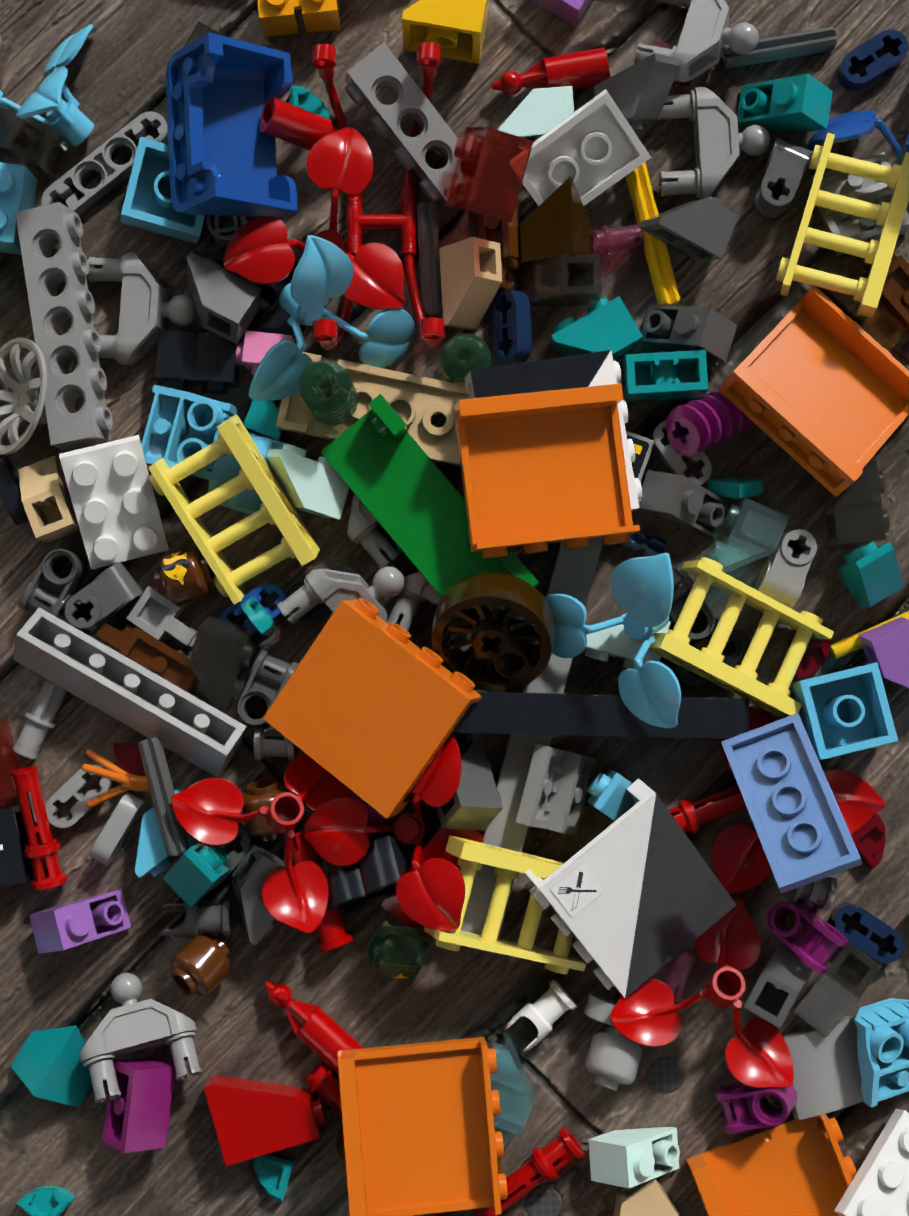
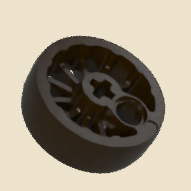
[431,573,555,692]

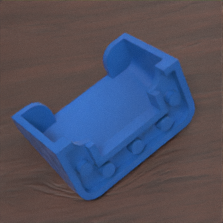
[166,32,298,217]

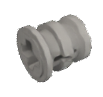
[786,876,837,911]

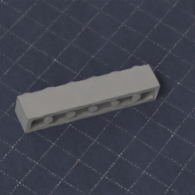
[13,607,247,778]

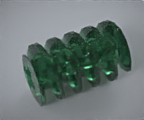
[299,360,358,426]

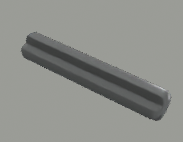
[722,27,837,69]
[416,202,443,318]
[138,737,189,857]

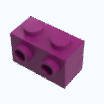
[102,1057,175,1153]

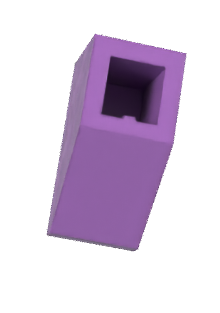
[858,617,909,688]
[29,889,131,954]

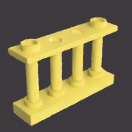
[776,133,909,318]
[148,414,320,605]
[648,557,834,718]
[424,835,586,974]

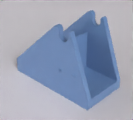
[721,713,862,894]

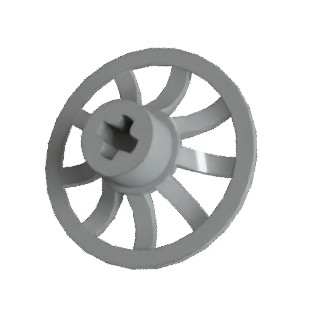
[0,337,47,455]

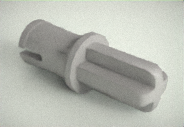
[12,680,67,759]

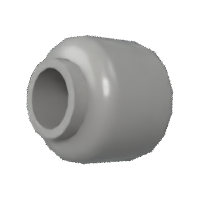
[585,1027,643,1091]

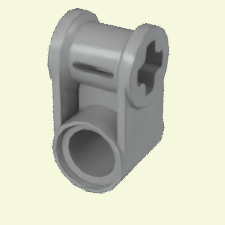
[754,529,817,608]

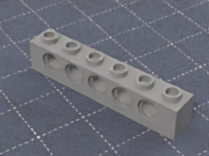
[15,202,113,451]

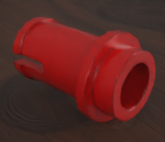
[305,1062,342,1116]

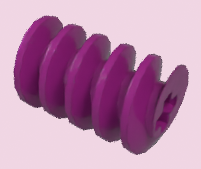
[666,390,753,457]

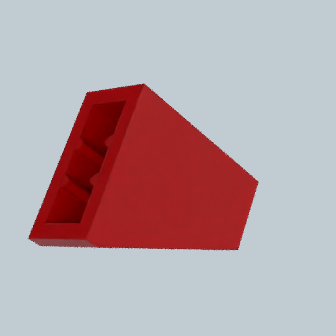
[204,1075,327,1166]

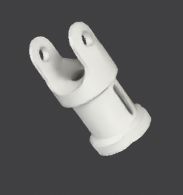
[504,979,578,1052]

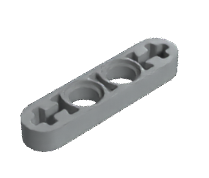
[41,111,169,216]

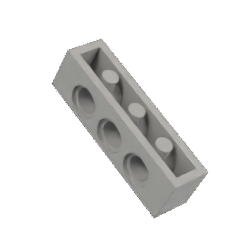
[345,42,483,206]

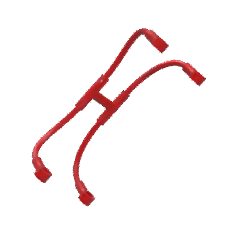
[312,42,445,350]

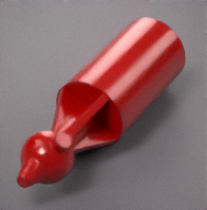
[492,47,610,95]
[259,97,373,157]
[263,980,364,1075]

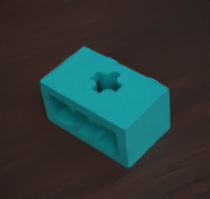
[621,350,708,403]

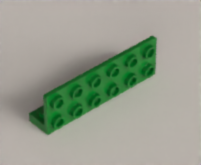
[321,394,539,617]

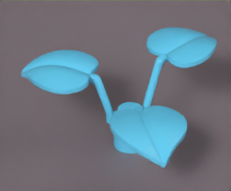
[0,24,97,147]
[248,235,416,401]
[533,553,681,728]

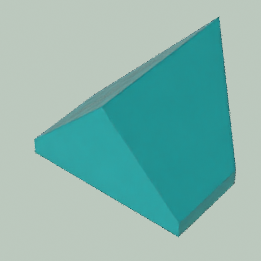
[11,1025,92,1108]

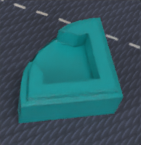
[291,86,330,119]
[243,400,283,441]
[708,477,763,500]
[241,596,277,635]
[253,1152,295,1202]
[16,1186,76,1216]

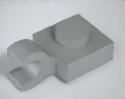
[126,586,201,648]

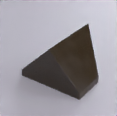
[518,176,594,269]

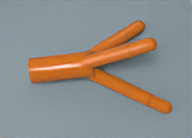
[82,749,150,808]

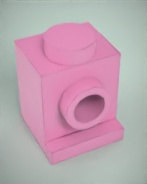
[236,330,297,375]

